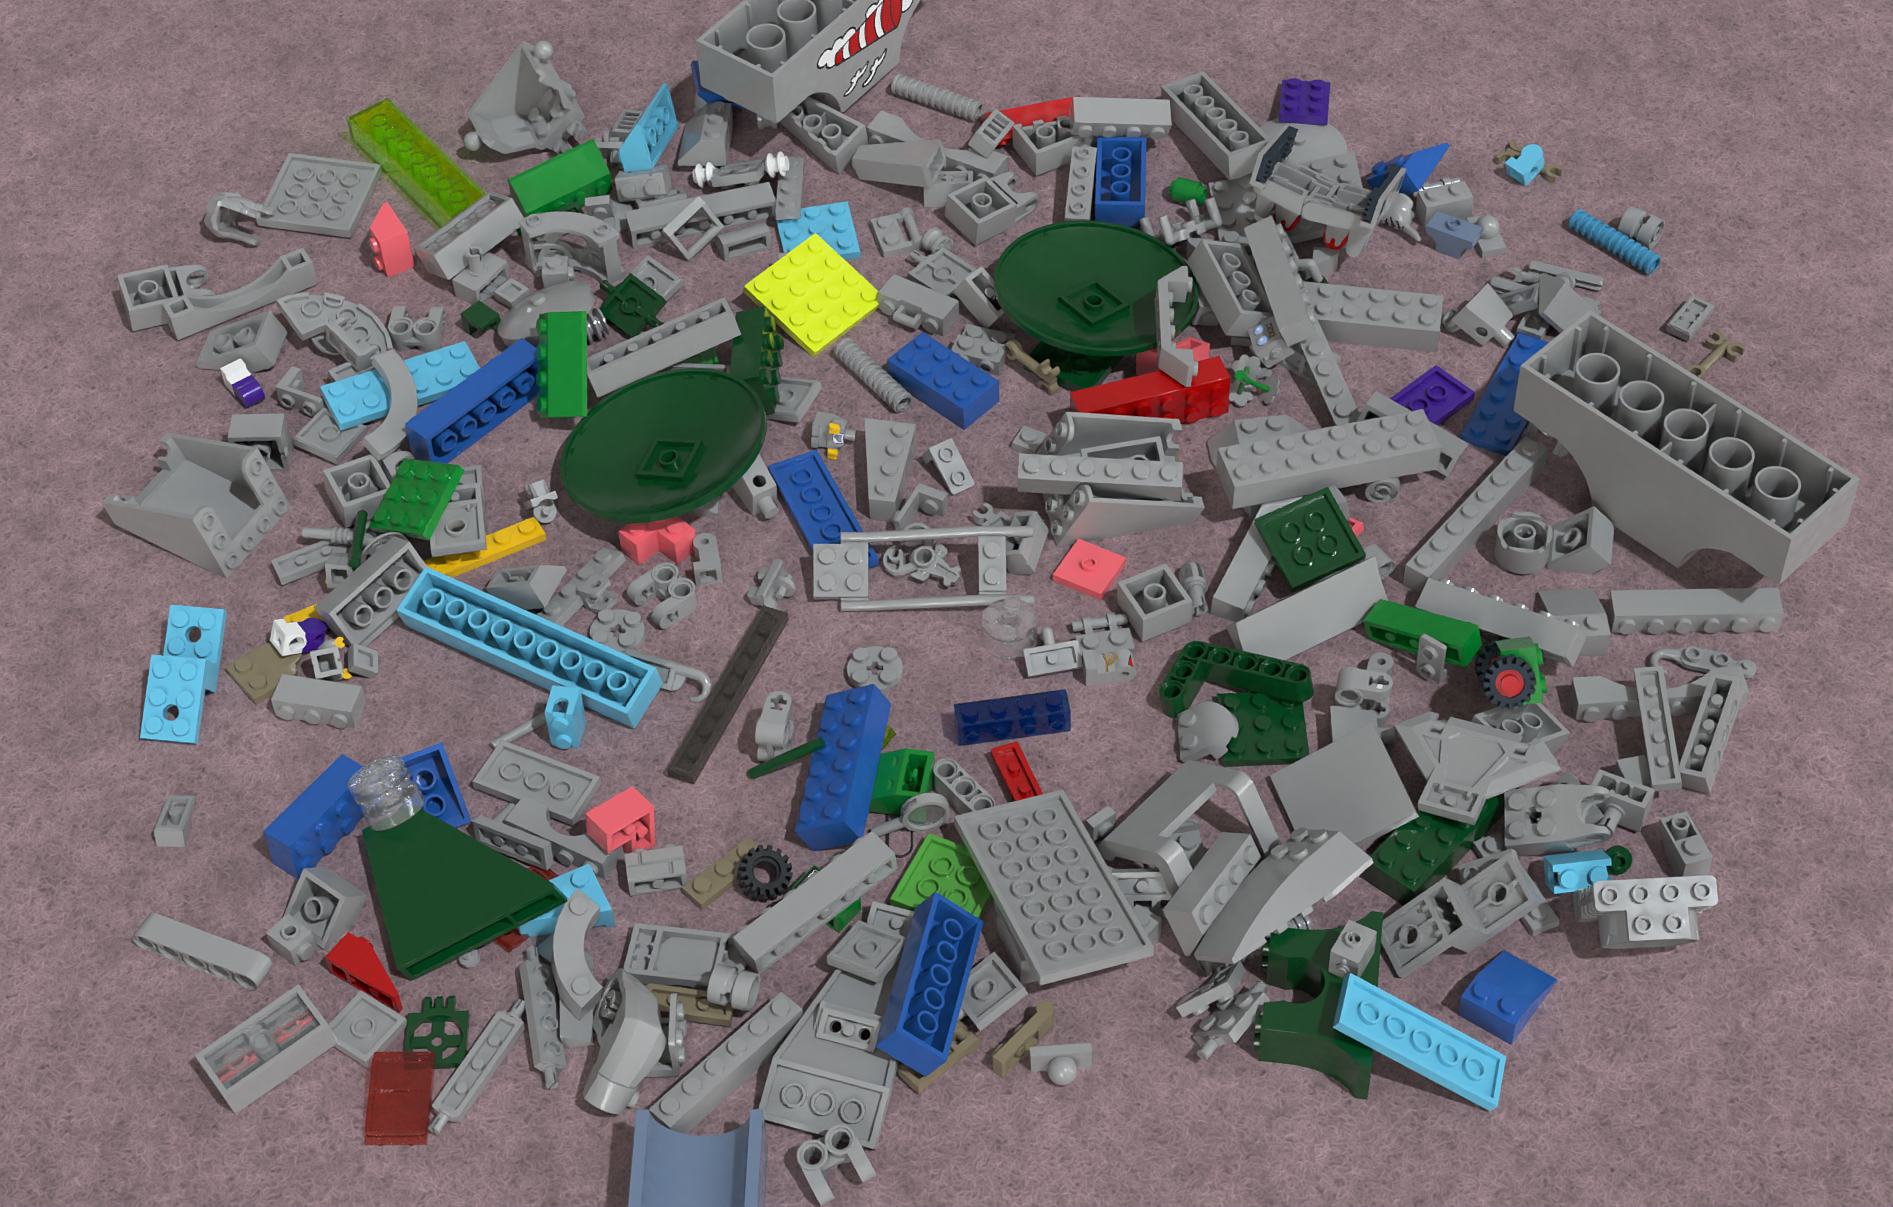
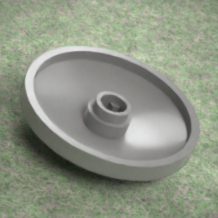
[1259,118,1347,164]
[497,281,594,346]

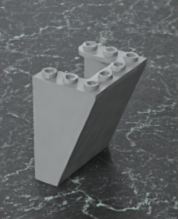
[1035,412,1205,547]
[101,432,291,579]

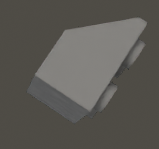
[486,565,567,610]

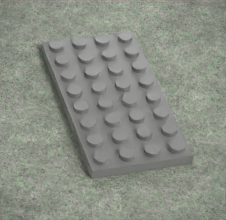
[954,790,1154,985]

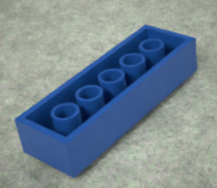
[405,338,539,464]
[795,684,891,851]
[876,891,984,1077]

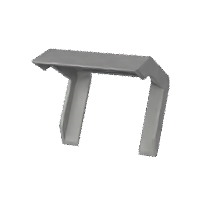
[1097,760,1281,897]

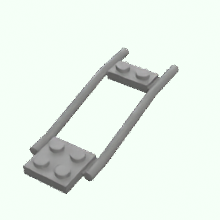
[813,526,1034,611]

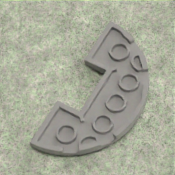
[276,292,393,383]

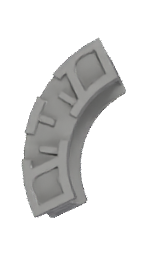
[519,212,626,286]

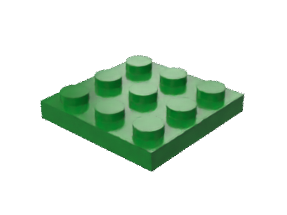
[369,458,465,540]

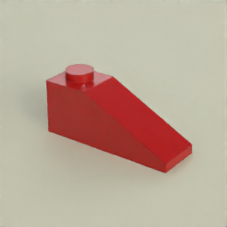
[325,932,403,1013]

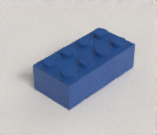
[1095,137,1147,227]
[887,332,999,430]
[263,754,377,880]

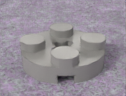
[590,609,646,653]
[847,646,903,695]

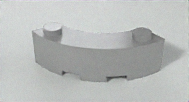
[551,888,603,1021]

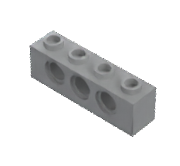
[1679,671,1744,794]

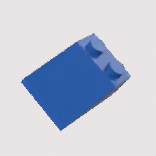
[1366,143,1450,195]
[387,742,472,828]
[1458,950,1557,1045]

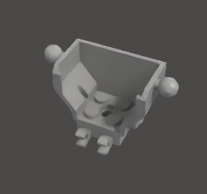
[464,40,587,154]

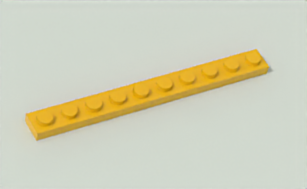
[283,517,547,628]

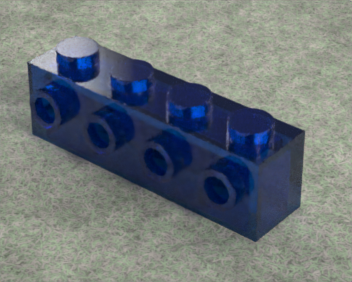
[954,689,1071,746]

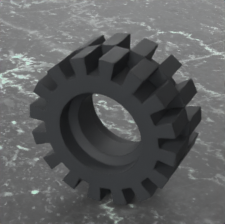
[737,845,793,903]

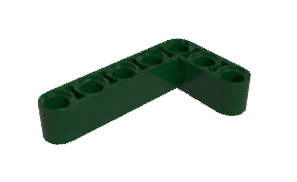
[1159,641,1314,718]

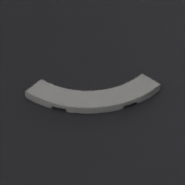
[362,349,417,461]

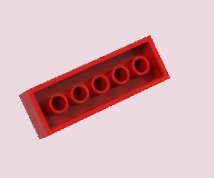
[1070,356,1230,424]

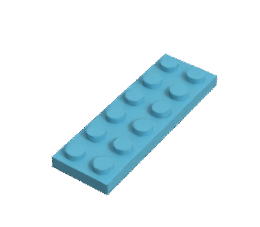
[320,341,480,431]
[1333,973,1506,1112]

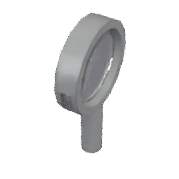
[871,793,951,837]

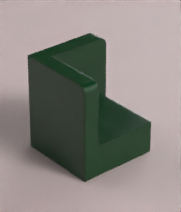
[460,300,501,335]

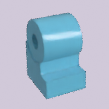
[1505,144,1545,186]

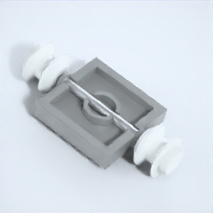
[693,151,790,189]

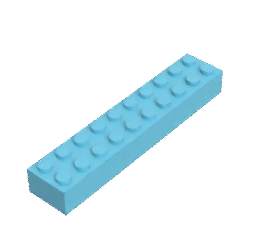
[396,566,663,729]

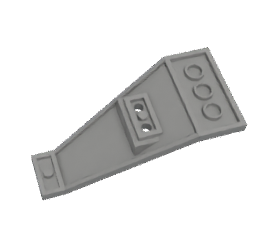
[759,901,914,1150]

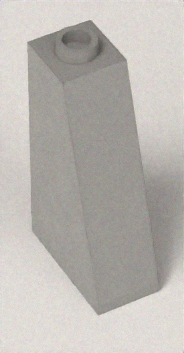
[852,139,946,187]

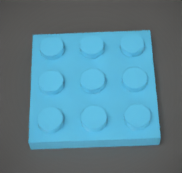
[775,201,861,260]

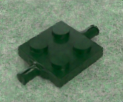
[599,273,667,338]

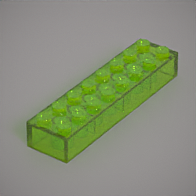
[346,98,486,228]

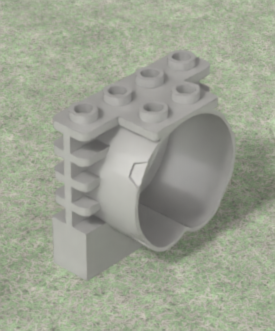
[1572,875,1718,949]

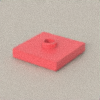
[1053,538,1126,600]

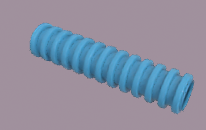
[1568,209,1661,275]

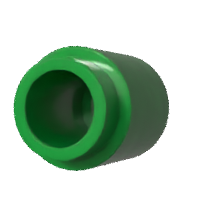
[1169,177,1207,206]

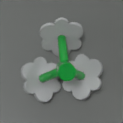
[1229,354,1280,407]

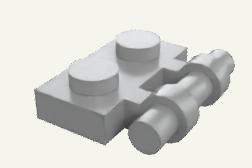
[1071,612,1135,658]
[1112,868,1172,918]

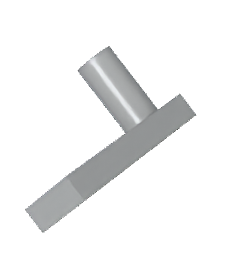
[473,803,554,870]

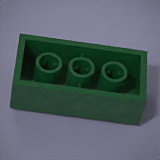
[730,306,784,415]

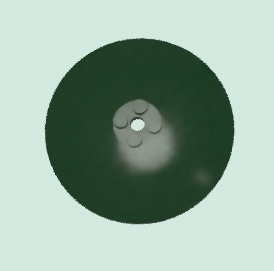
[994,220,1199,356]
[560,368,767,523]

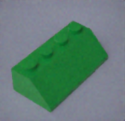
[508,139,613,218]
[536,311,587,419]

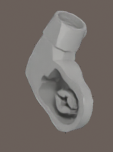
[582,968,667,1114]

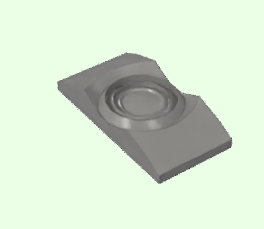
[623,923,747,991]

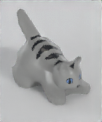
[1379,193,1421,242]

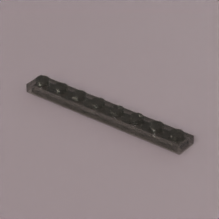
[667,605,789,784]

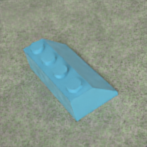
[618,83,679,172]

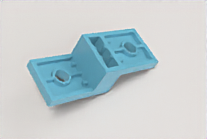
[140,605,227,744]

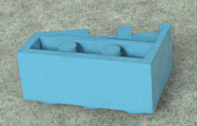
[517,864,615,938]

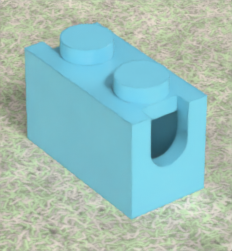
[545,685,586,749]
[1543,849,1612,894]

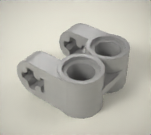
[388,305,447,352]
[627,562,698,629]
[1334,667,1393,726]
[755,691,795,766]
[797,1124,877,1206]

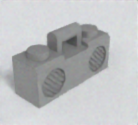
[878,274,959,336]

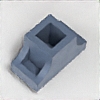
[1426,211,1483,259]

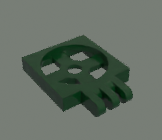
[404,996,470,1070]

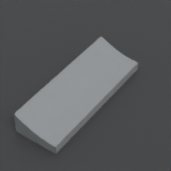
[1226,556,1389,660]

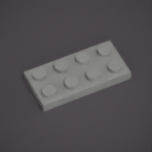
[472,740,602,826]

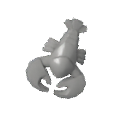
[883,522,962,587]

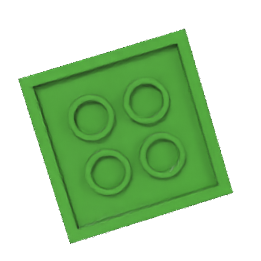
[890,833,992,919]

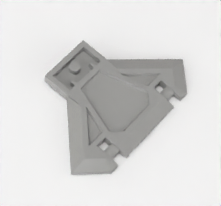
[1394,712,1561,825]

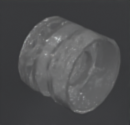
[347,755,425,831]

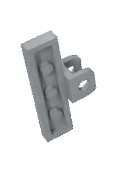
[537,547,626,626]

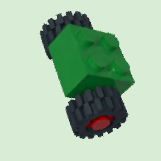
[1474,636,1547,710]

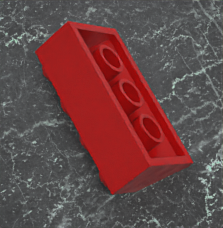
[979,96,1080,146]

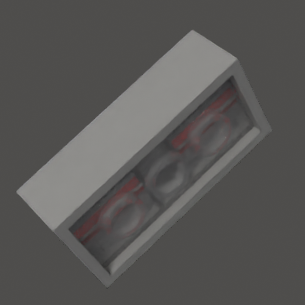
[413,191,524,280]
[195,984,338,1113]

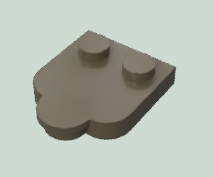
[226,643,302,705]

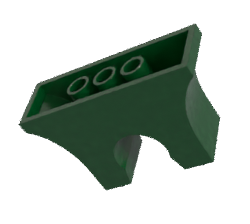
[1253,911,1383,1100]

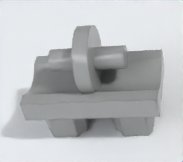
[584,130,624,169]
[523,479,558,523]
[747,559,796,614]

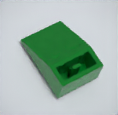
[869,748,935,818]

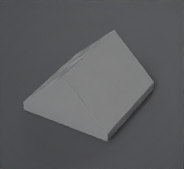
[1539,273,1595,333]

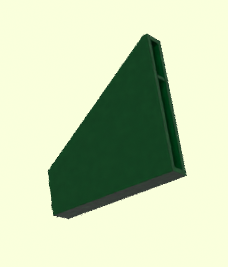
[362,804,568,981]

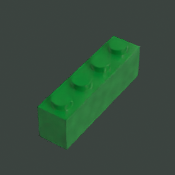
[1364,599,1482,667]

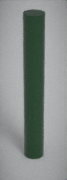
[349,510,368,568]
[749,736,825,779]

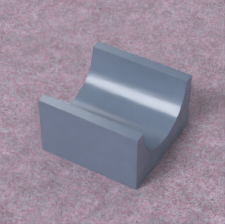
[628,1109,768,1207]

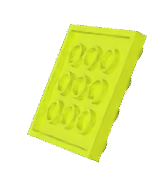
[743,233,879,357]

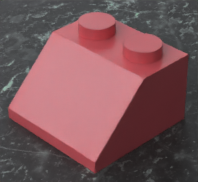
[369,202,415,278]

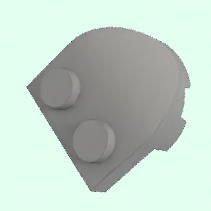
[1177,702,1239,763]

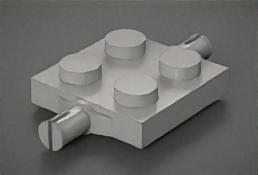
[908,247,977,298]
[1193,980,1270,1061]

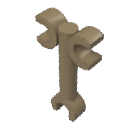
[1496,139,1563,183]
[1686,330,1745,381]
[1005,338,1060,396]

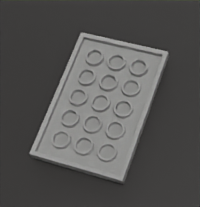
[1209,152,1363,253]

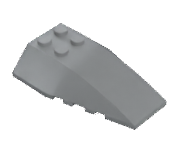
[1194,828,1374,964]

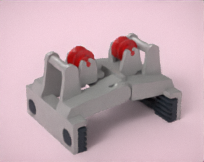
[1249,124,1407,257]

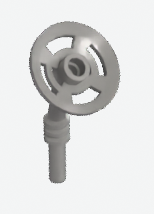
[302,527,408,565]

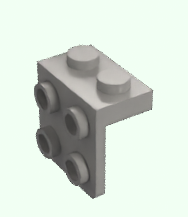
[645,993,687,1077]

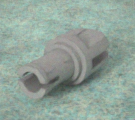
[1179,561,1208,616]

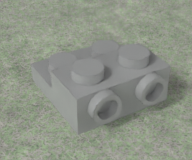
[951,324,1015,376]

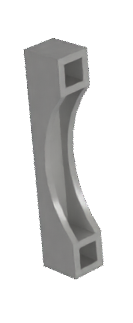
[866,111,1008,182]
[162,248,318,340]
[1569,666,1749,722]

